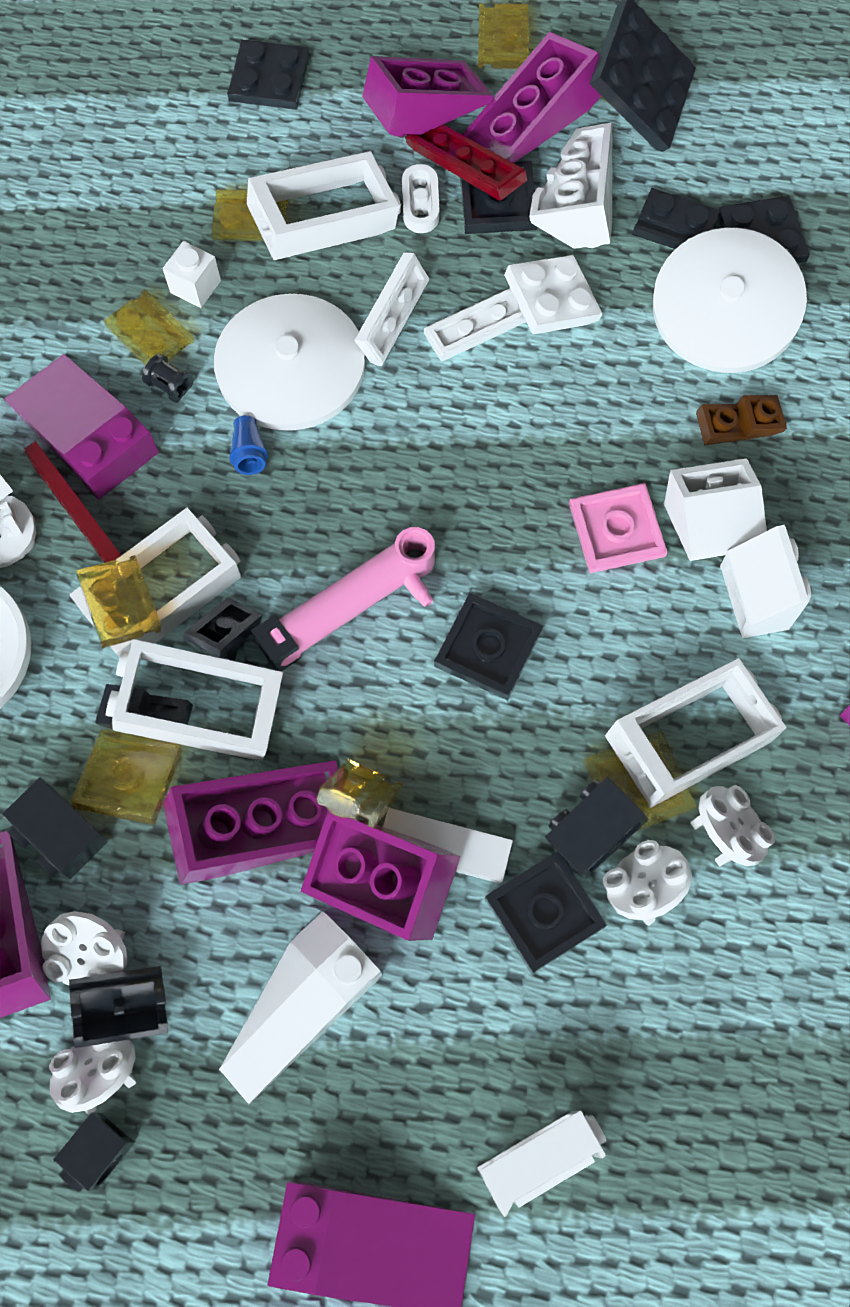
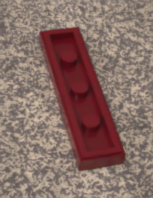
[405,124,527,201]
[24,441,121,566]

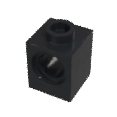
[53,1113,135,1192]

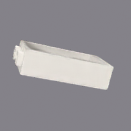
[247,151,401,260]
[69,508,241,658]
[106,639,283,761]
[605,658,787,808]

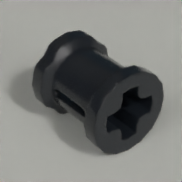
[142,353,194,403]

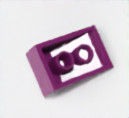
[362,56,494,137]
[300,809,461,941]

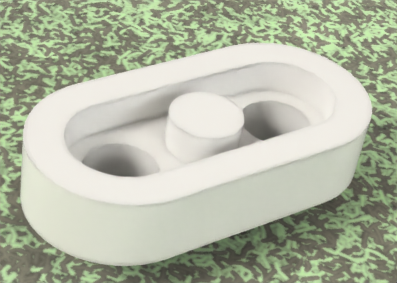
[402,164,439,233]

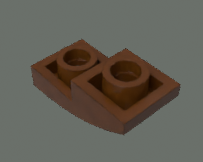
[696,395,787,446]

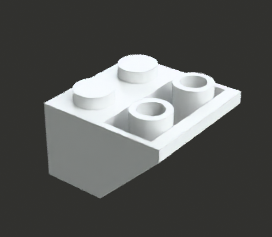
[664,458,767,561]
[720,525,811,639]

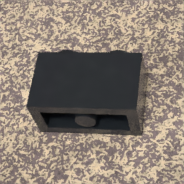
[2,777,108,879]
[545,777,649,879]

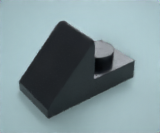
[183,597,263,661]

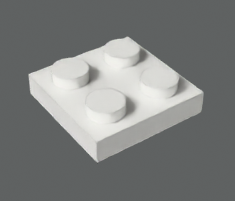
[505,255,603,334]

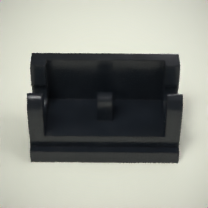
[69,966,168,1048]

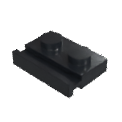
[632,188,720,249]

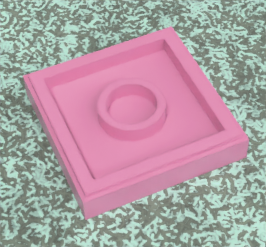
[569,483,668,573]

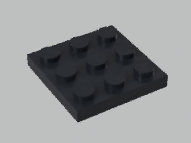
[589,0,696,152]

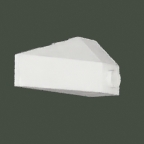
[529,123,612,249]
[219,911,382,1104]

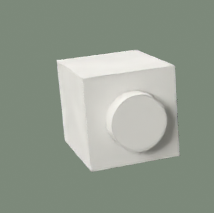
[163,241,221,308]

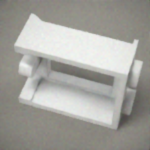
[477,1110,607,1217]

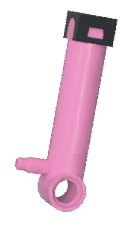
[251,527,435,672]

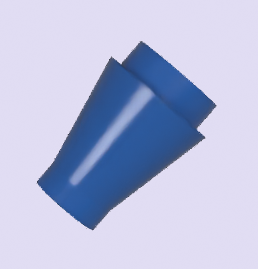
[229,415,268,475]

